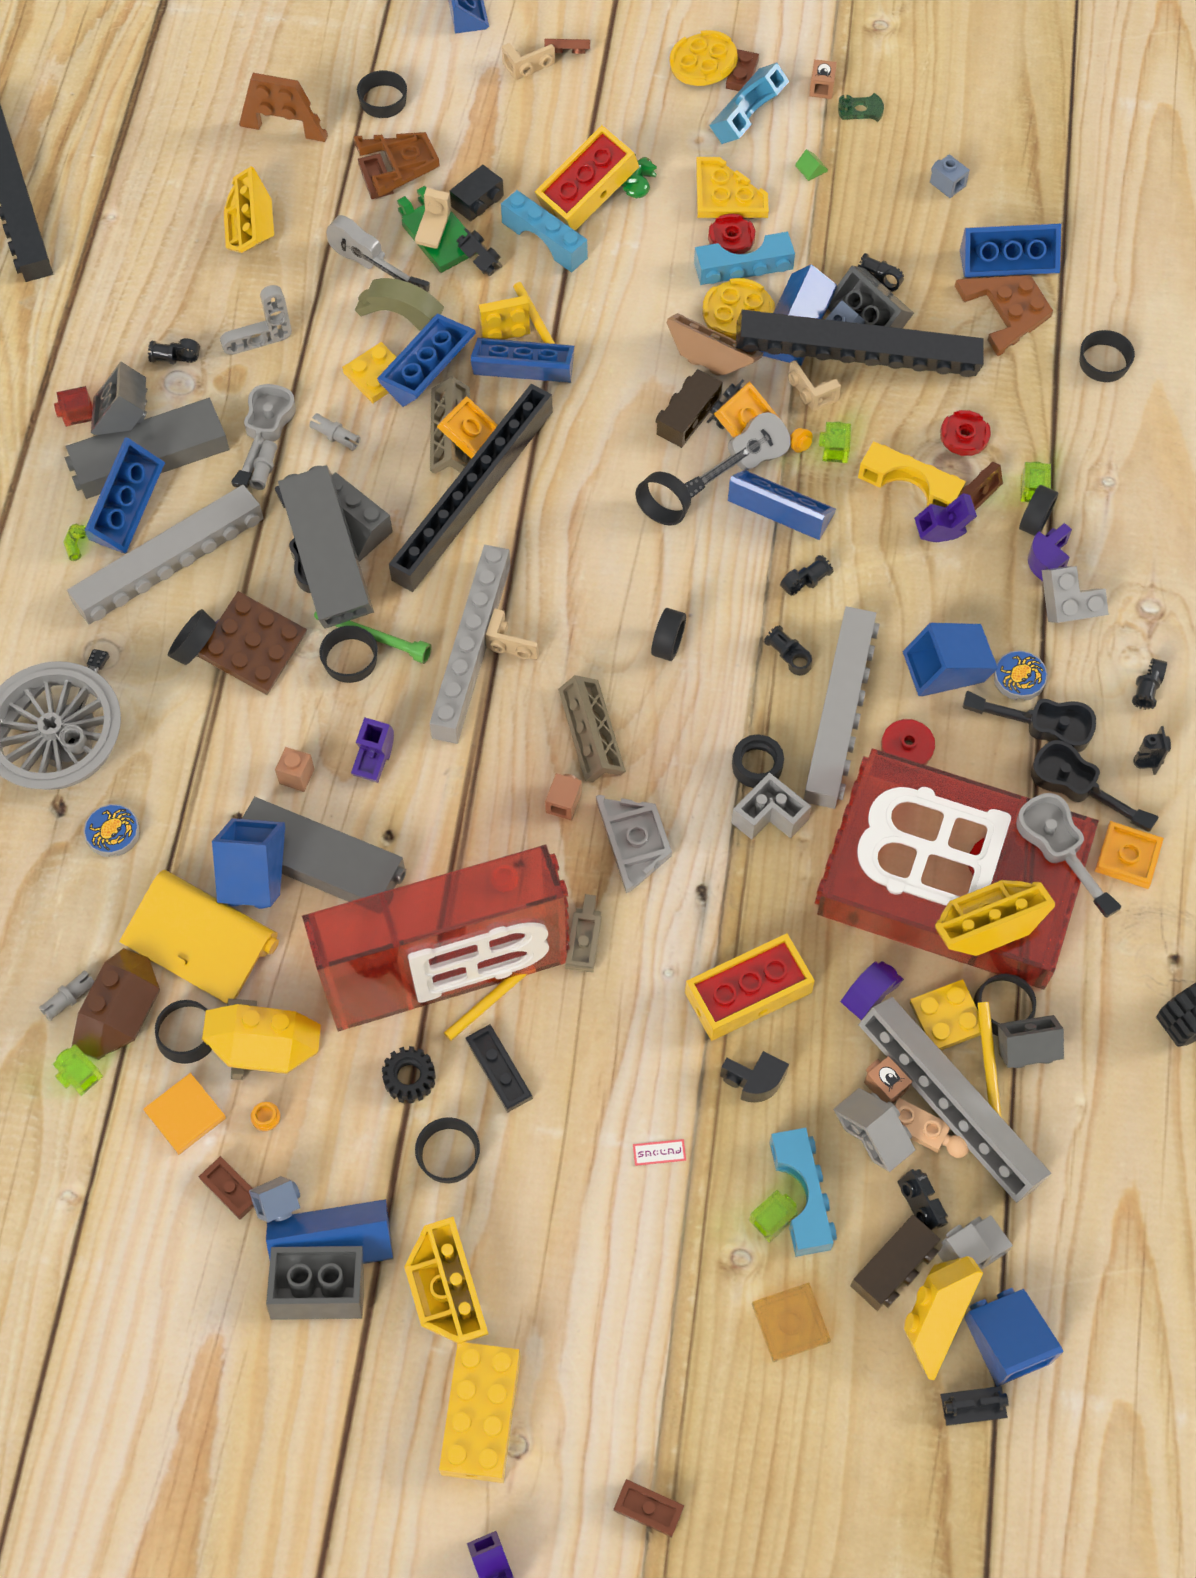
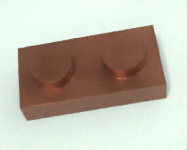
[544,38,591,54]
[726,49,759,91]
[358,153,394,199]
[961,462,1003,510]
[198,1156,254,1220]
[613,1479,684,1538]

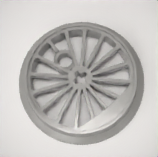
[0,661,121,790]

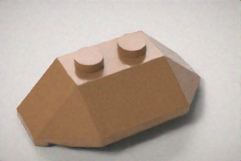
[666,313,763,375]

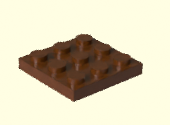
[197,591,307,695]

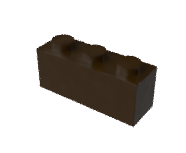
[655,369,723,448]
[850,1215,941,1311]

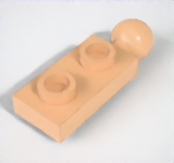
[895,1098,969,1158]

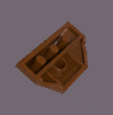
[71,948,160,1060]

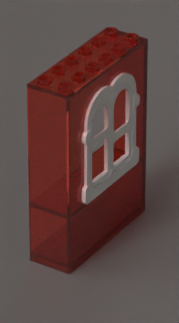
[814,748,1099,990]
[302,844,570,1032]

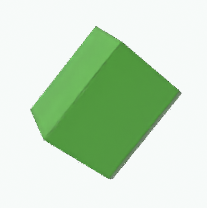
[795,149,828,181]

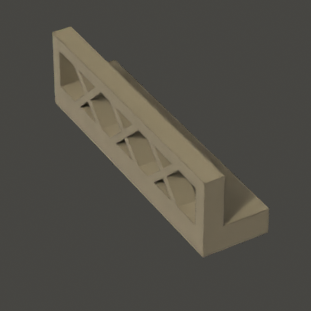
[430,376,470,474]
[558,675,626,782]

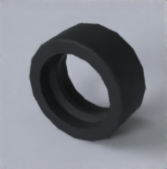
[1019,485,1059,536]
[651,608,686,661]
[732,734,784,788]

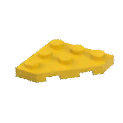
[696,157,769,218]

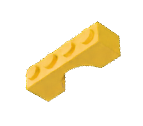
[858,441,966,508]

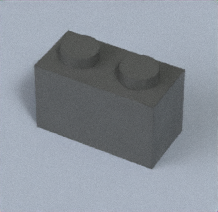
[998,1015,1064,1068]

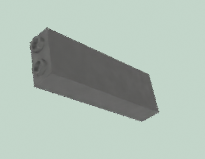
[64,397,230,499]
[278,465,374,629]
[242,796,406,915]

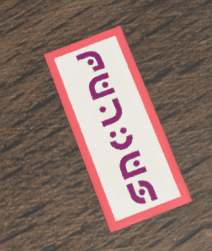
[633,1139,686,1166]

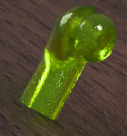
[63,523,86,561]

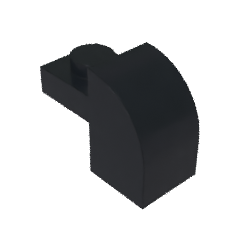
[720,1051,789,1103]

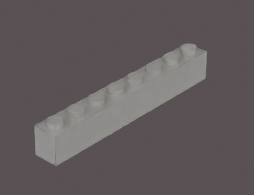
[67,485,263,625]
[430,544,511,744]
[803,606,880,809]
[858,997,1051,1203]

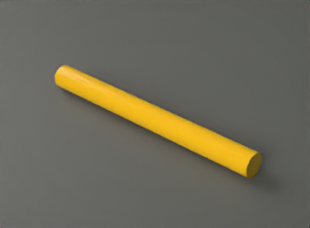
[513,282,555,344]
[444,964,535,1041]
[978,1002,1002,1118]

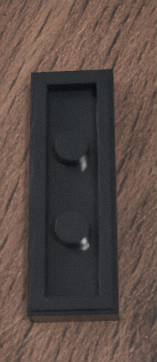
[465,1024,533,1113]

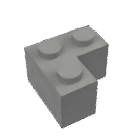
[1042,566,1109,623]
[731,773,811,840]
[833,1088,915,1172]
[938,1215,1013,1270]

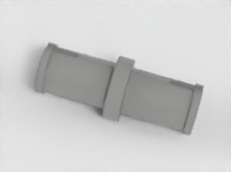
[310,413,360,451]
[249,440,277,490]
[39,970,95,1021]

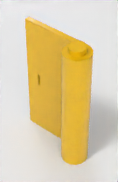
[119,870,279,1004]

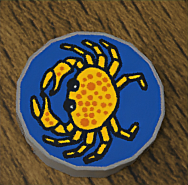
[994,650,1048,700]
[83,804,140,857]

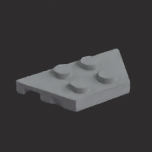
[596,795,672,893]

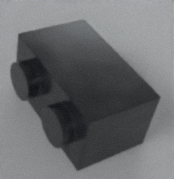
[449,164,504,222]

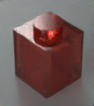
[54,386,93,427]

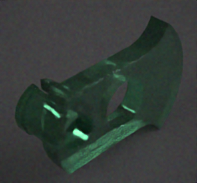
[838,93,884,122]

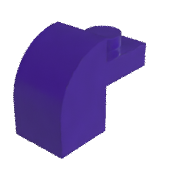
[914,493,977,542]
[1028,523,1072,581]
[351,717,394,783]
[840,961,904,1021]
[467,1531,514,1578]

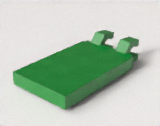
[397,186,477,273]

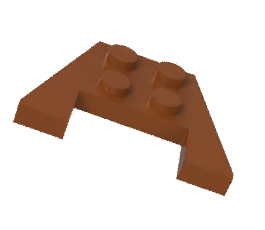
[239,72,328,142]
[354,132,440,196]
[955,275,1053,356]

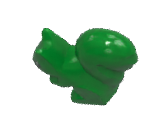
[621,154,657,199]

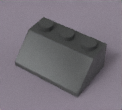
[827,265,914,329]
[91,361,148,435]
[333,472,393,562]
[266,1246,364,1320]

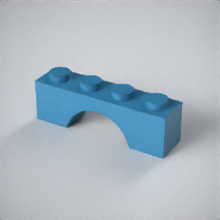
[709,62,789,144]
[501,190,588,273]
[694,232,795,285]
[769,1128,837,1257]

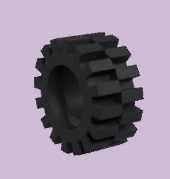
[382,1046,436,1103]

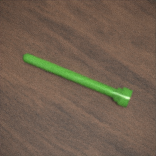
[314,611,432,664]

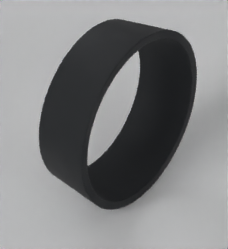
[357,70,407,118]
[1079,330,1135,382]
[635,471,691,526]
[168,609,216,665]
[319,626,378,683]
[973,974,1036,1036]
[155,1000,212,1064]
[415,1117,480,1183]

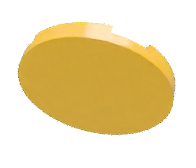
[670,30,738,86]
[702,278,775,340]

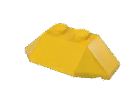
[224,166,274,253]
[935,880,1055,956]
[202,1004,321,1074]
[404,1216,488,1344]
[904,1256,983,1380]

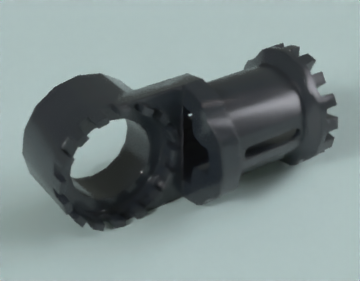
[858,253,904,292]
[148,338,200,365]
[780,555,834,596]
[764,625,812,676]
[1132,658,1167,710]

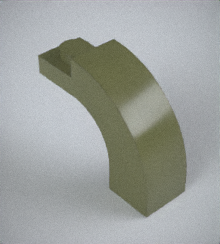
[355,278,444,331]

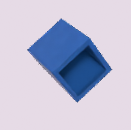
[902,623,998,696]
[212,818,285,909]
[964,1288,1064,1387]

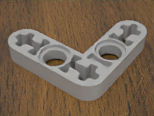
[220,285,292,355]

